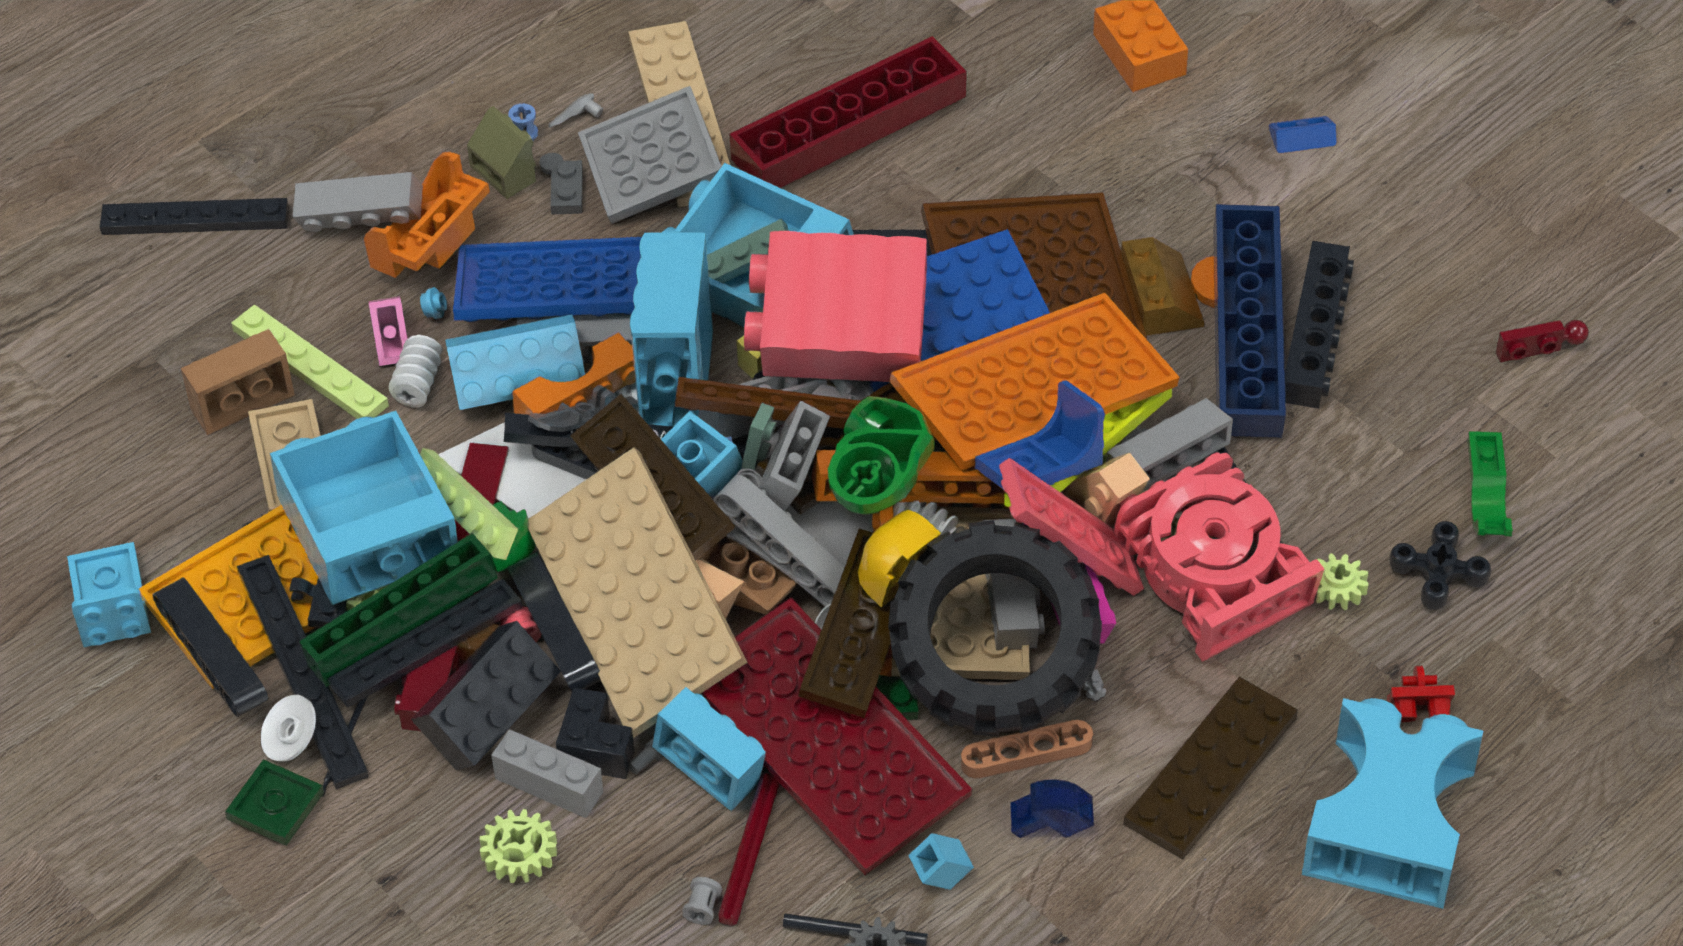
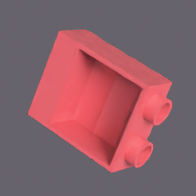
[744,231,927,382]

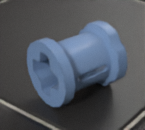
[509,103,538,141]

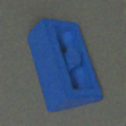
[1269,116,1337,153]

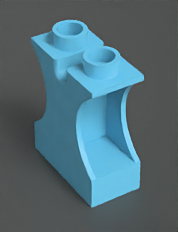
[1302,698,1483,909]

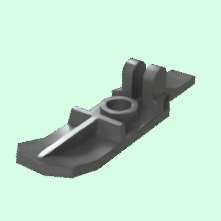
[528,385,638,432]

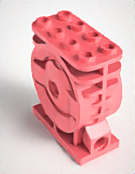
[1114,452,1324,662]

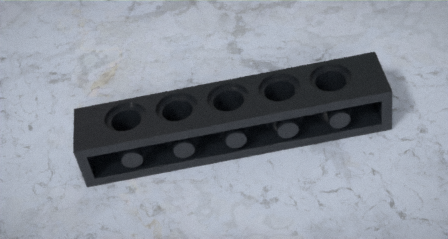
[1285,241,1354,409]

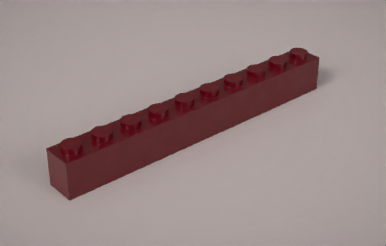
[394,443,509,731]

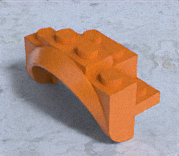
[364,152,490,278]

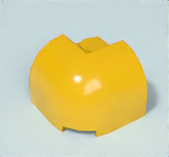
[858,510,941,607]

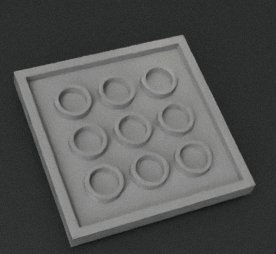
[578,86,722,224]

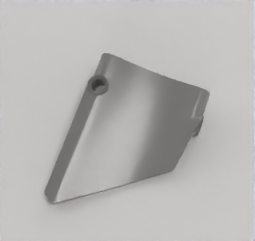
[713,384,878,607]

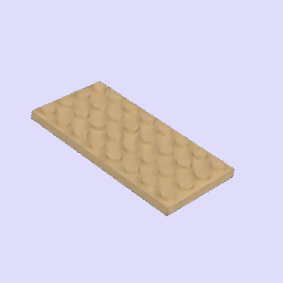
[528,447,747,738]

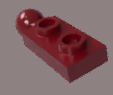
[1496,320,1589,362]

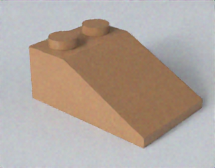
[698,536,798,615]

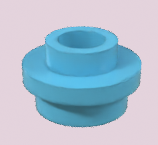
[420,287,447,319]

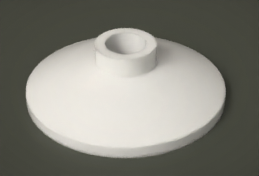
[261,695,316,762]

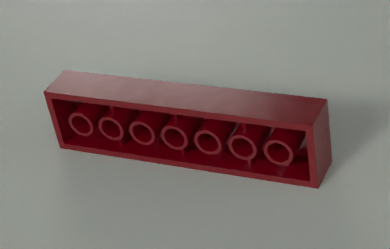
[729,36,967,188]

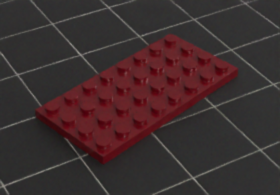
[700,598,973,875]

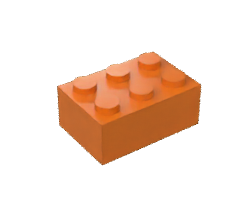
[1093,0,1188,92]

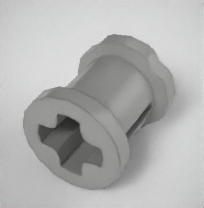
[682,877,722,925]

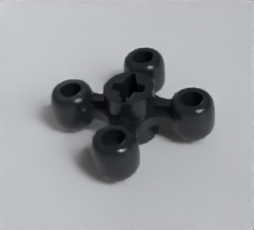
[1389,521,1491,610]

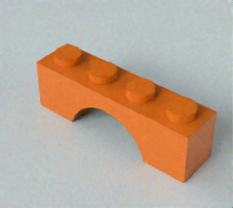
[513,332,636,415]

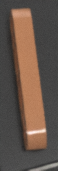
[961,720,1093,778]

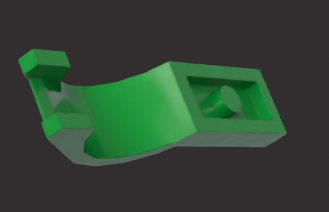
[1467,431,1513,537]

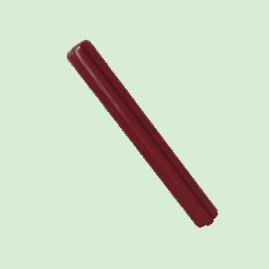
[718,772,779,926]

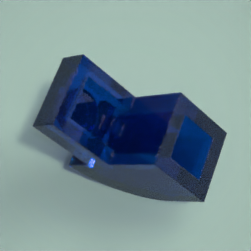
[1011,779,1094,838]

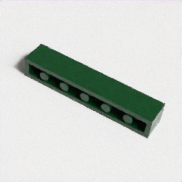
[299,533,498,687]

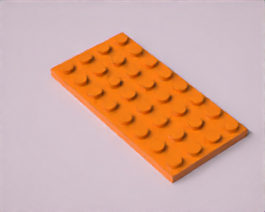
[889,293,1180,471]

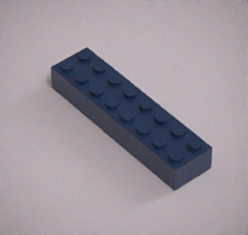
[1213,204,1286,438]

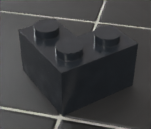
[556,688,635,779]

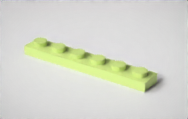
[231,305,389,419]
[420,448,518,560]

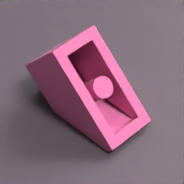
[369,296,407,366]

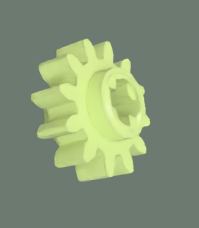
[1316,553,1369,610]

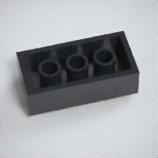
[411,621,561,770]

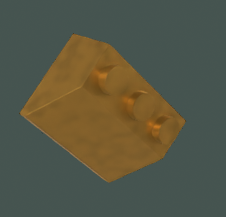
[1121,237,1205,336]

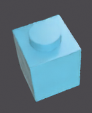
[908,833,974,890]

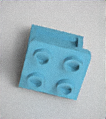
[67,542,151,647]

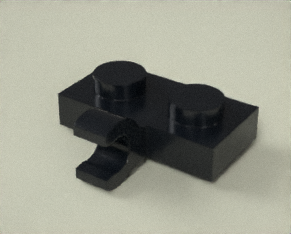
[289,577,347,628]

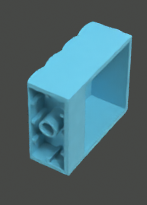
[662,163,854,327]
[630,232,713,426]
[270,411,458,605]

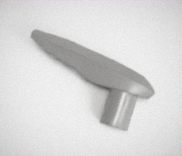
[548,93,604,128]

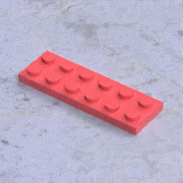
[999,458,1144,596]

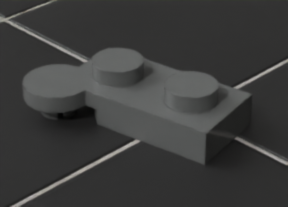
[539,153,583,215]

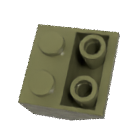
[467,106,536,199]

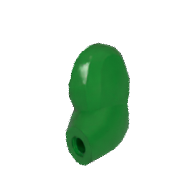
[828,396,934,515]

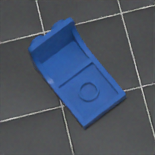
[975,380,1105,490]

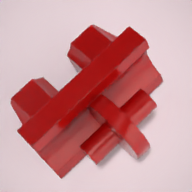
[1387,665,1455,723]

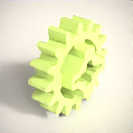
[479,809,557,883]

